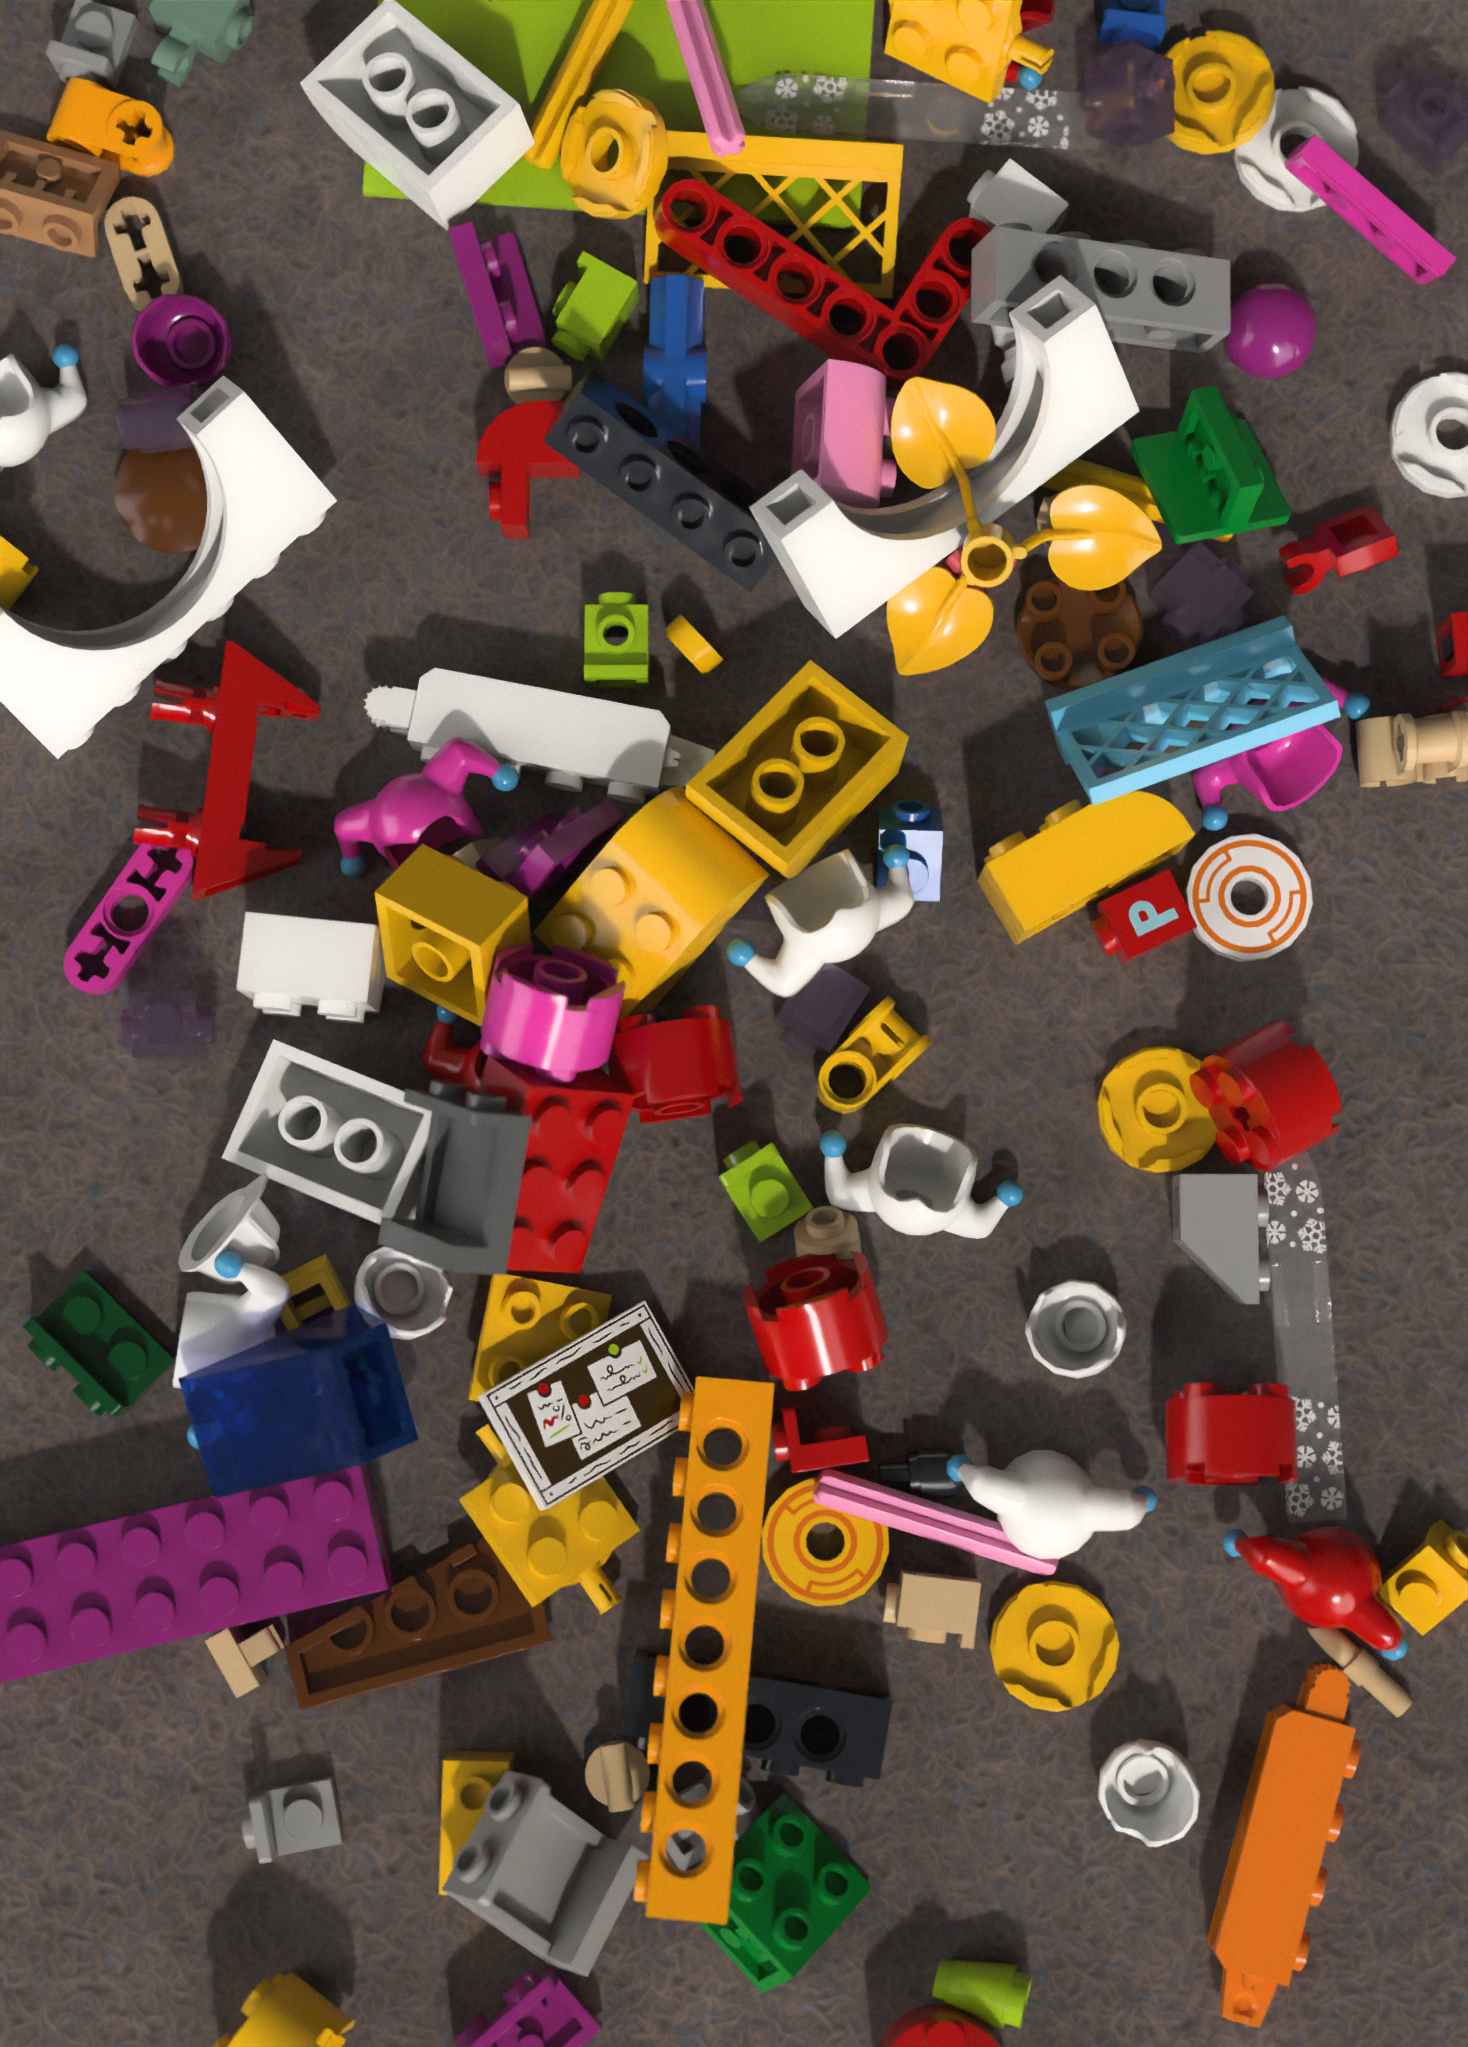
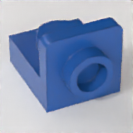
[1098,0,1167,56]

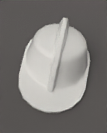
[178,1174,281,1285]

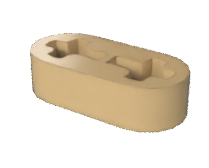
[104,196,184,312]

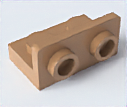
[0,130,120,258]

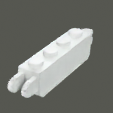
[364,668,715,804]

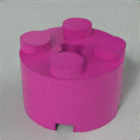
[480,943,626,1083]

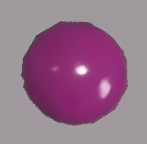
[1222,282,1317,380]
[131,294,234,390]

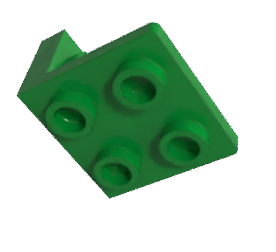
[697,1794,870,1993]

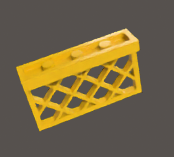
[644,129,904,299]

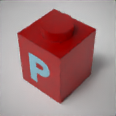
[1090,869,1197,966]

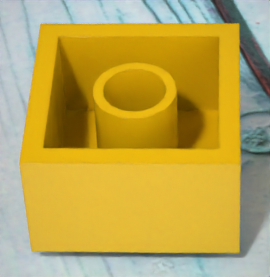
[374,844,531,1027]

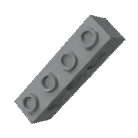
[971,223,1231,354]

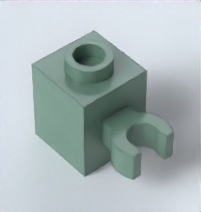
[148,0,254,87]

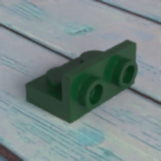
[23,1270,176,1416]

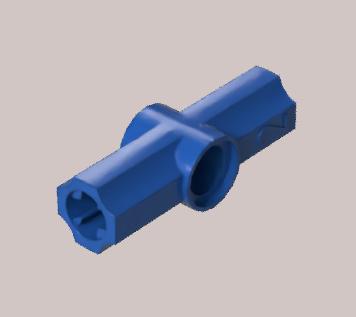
[643,274,707,448]

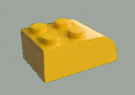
[685,660,909,879]
[533,785,770,1020]
[977,791,1195,945]

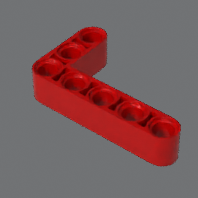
[654,179,991,390]

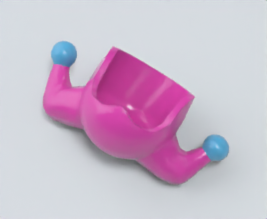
[1192,673,1372,831]
[334,736,519,877]

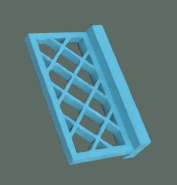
[1044,615,1341,805]

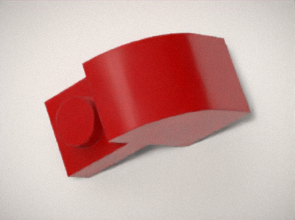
[476,400,581,539]

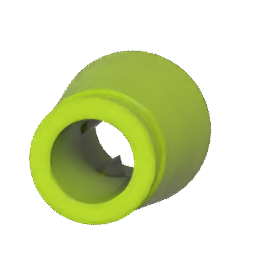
[932,1958,1032,2030]

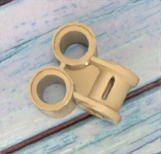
[1355,710,1468,787]

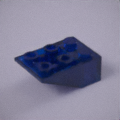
[178,1304,419,1498]

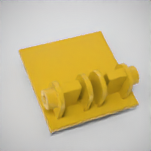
[468,1274,612,1402]

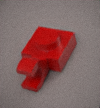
[1278,504,1399,595]

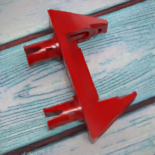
[133,640,321,901]

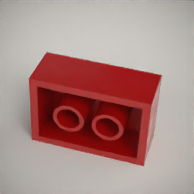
[477,1056,636,1273]

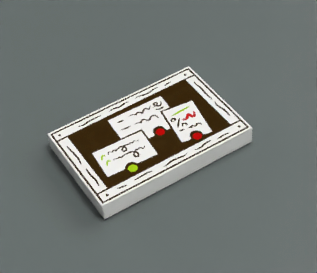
[477,1301,695,1511]

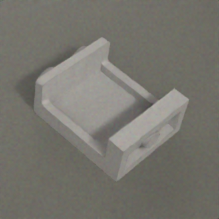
[442,1770,649,1976]

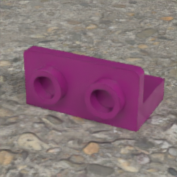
[448,221,548,369]
[476,799,625,903]

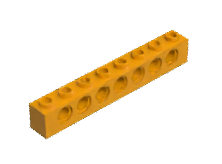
[634,1376,775,1924]

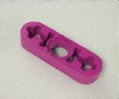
[64,843,196,995]

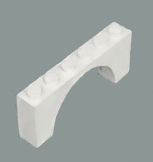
[749,275,1140,639]
[0,376,337,759]

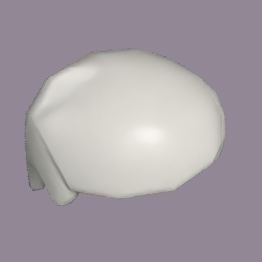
[354,1246,453,1340]
[1025,1279,1127,1379]
[1098,1739,1200,1847]

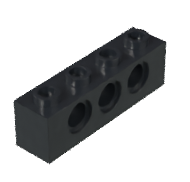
[543,368,778,592]
[621,1649,893,1787]

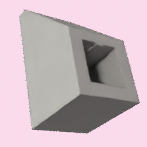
[1172,1174,1270,1304]

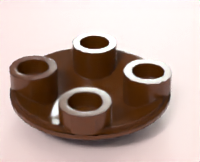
[114,430,207,553]
[1016,573,1143,691]

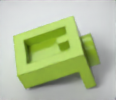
[718,1140,814,1243]

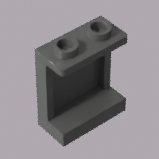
[378,1079,532,1275]

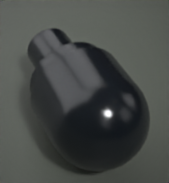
[877,1447,965,1500]

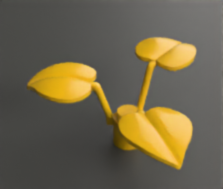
[887,376,1162,675]

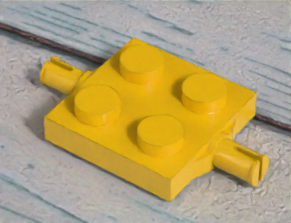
[884,0,1054,104]
[459,1422,640,1615]

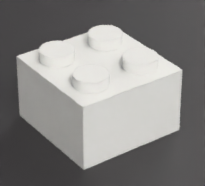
[236,912,386,1024]

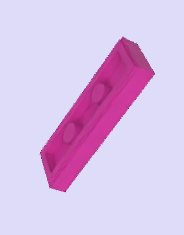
[1283,134,1457,285]

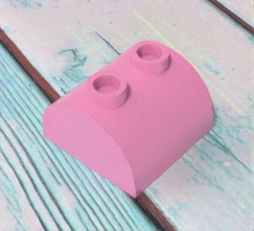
[791,359,897,509]

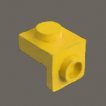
[1380,1519,1468,1636]

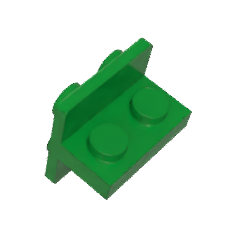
[1130,385,1291,544]

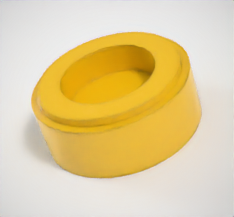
[664,614,723,675]

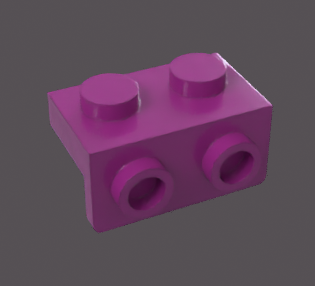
[452,1965,603,2047]

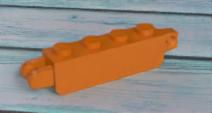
[1207,1661,1361,2028]

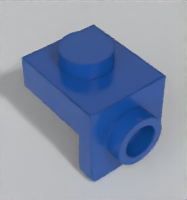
[876,799,943,901]

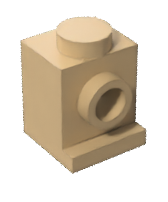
[883,1569,981,1649]

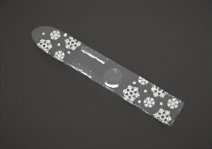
[734,74,1100,150]
[1264,1151,1347,1523]

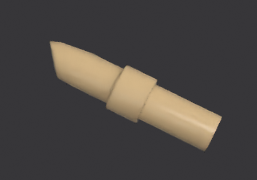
[1306,1625,1414,1718]

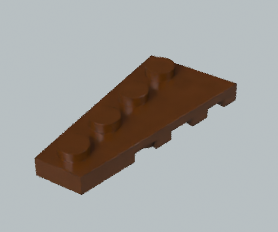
[285,1538,554,1712]

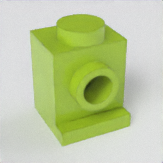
[551,251,640,362]
[584,592,650,689]

